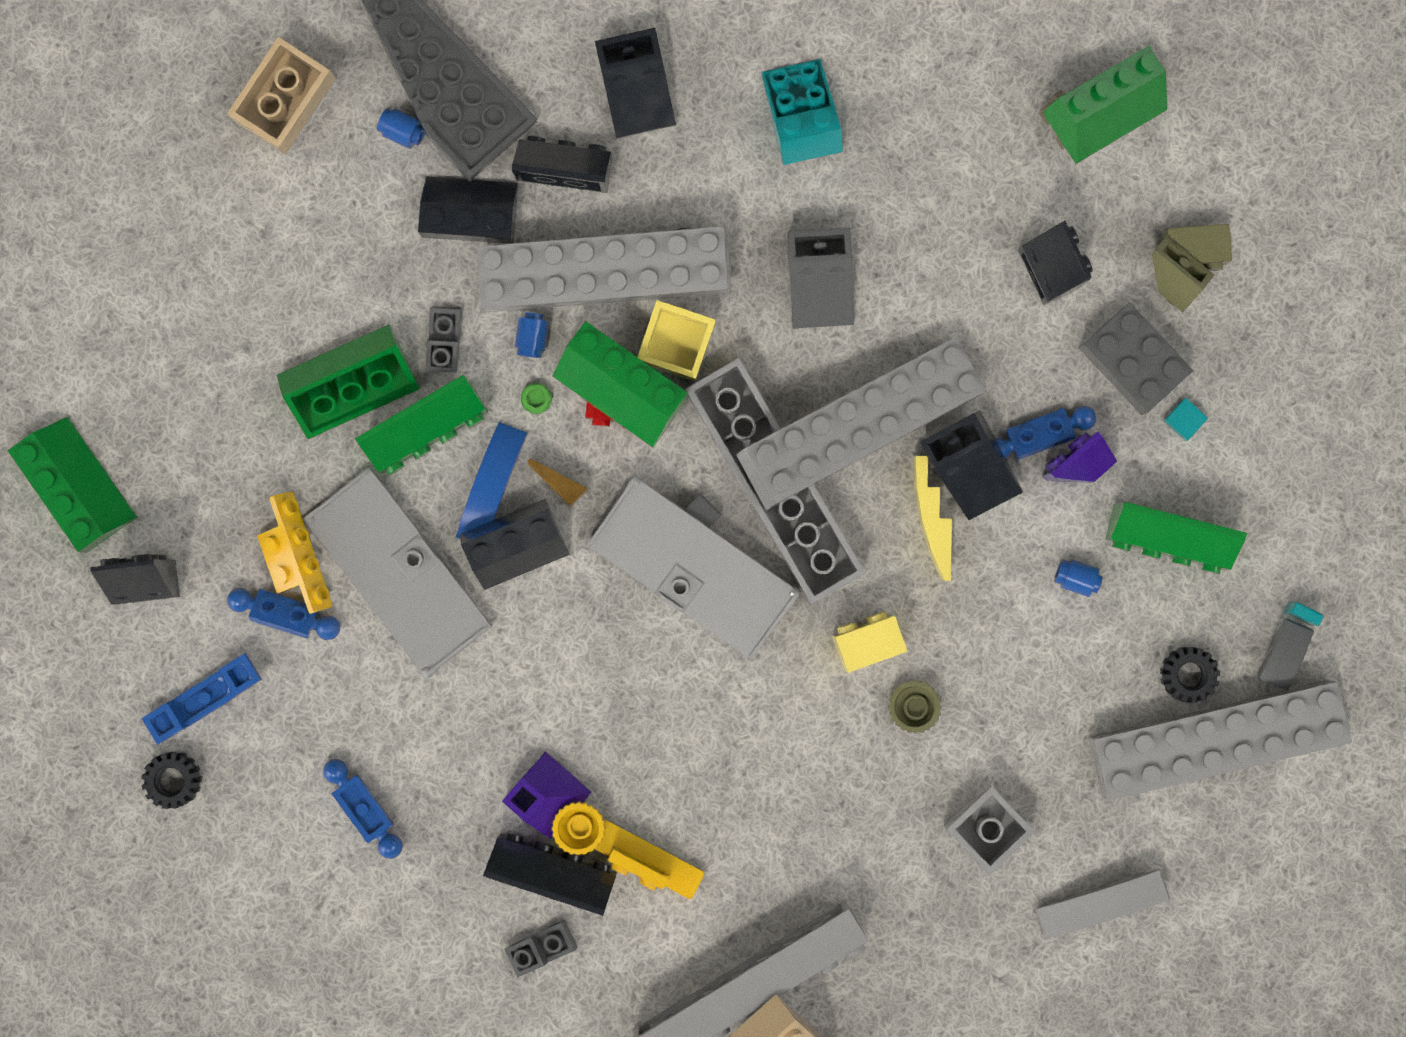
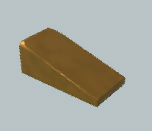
[527,458,588,506]

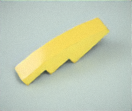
[913,456,952,581]

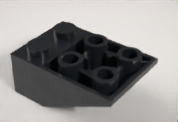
[595,28,676,139]
[1018,221,1093,305]
[920,410,1023,520]
[90,554,180,605]

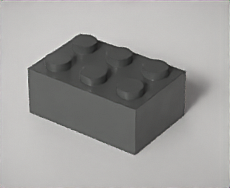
[1079,303,1194,415]

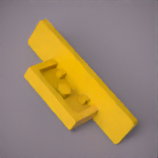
[257,491,333,614]
[594,817,704,899]

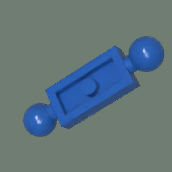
[995,406,1096,460]
[227,588,340,640]
[323,759,403,859]

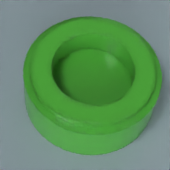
[521,383,552,414]

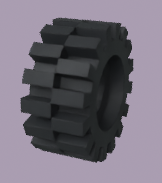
[1160,647,1220,703]
[141,752,202,809]

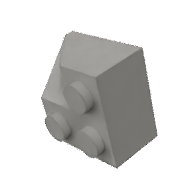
[943,786,1035,875]

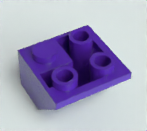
[1042,432,1117,483]
[502,751,592,839]

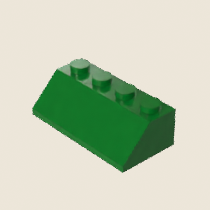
[1042,46,1168,164]
[552,321,689,448]
[276,324,420,439]
[355,375,488,475]
[7,417,138,553]
[1105,502,1247,574]

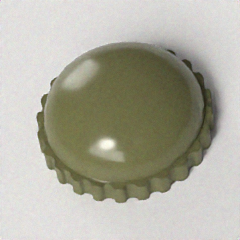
[888,680,942,734]

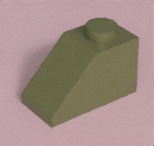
[1162,224,1232,271]
[1152,236,1215,312]

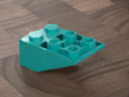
[761,59,843,165]

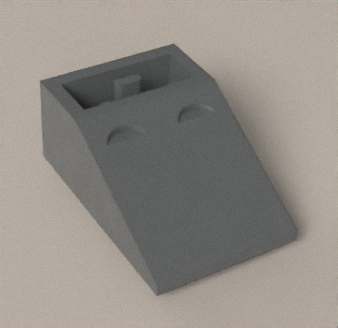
[787,228,854,329]

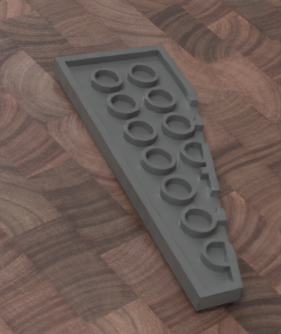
[361,0,537,182]

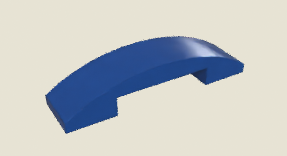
[456,422,528,539]
[141,653,262,745]

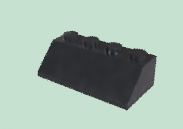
[483,831,617,916]

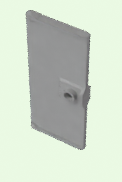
[303,467,492,679]
[587,475,801,660]

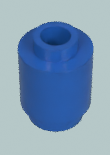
[377,108,425,149]
[515,312,549,358]
[1054,559,1103,597]

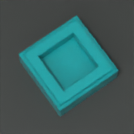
[1163,398,1208,442]
[1284,602,1324,626]

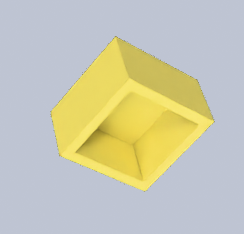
[637,300,716,382]
[832,612,908,673]

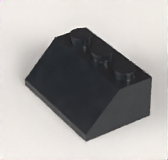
[512,136,612,193]
[418,176,518,244]
[460,499,570,590]

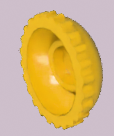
[551,801,606,855]

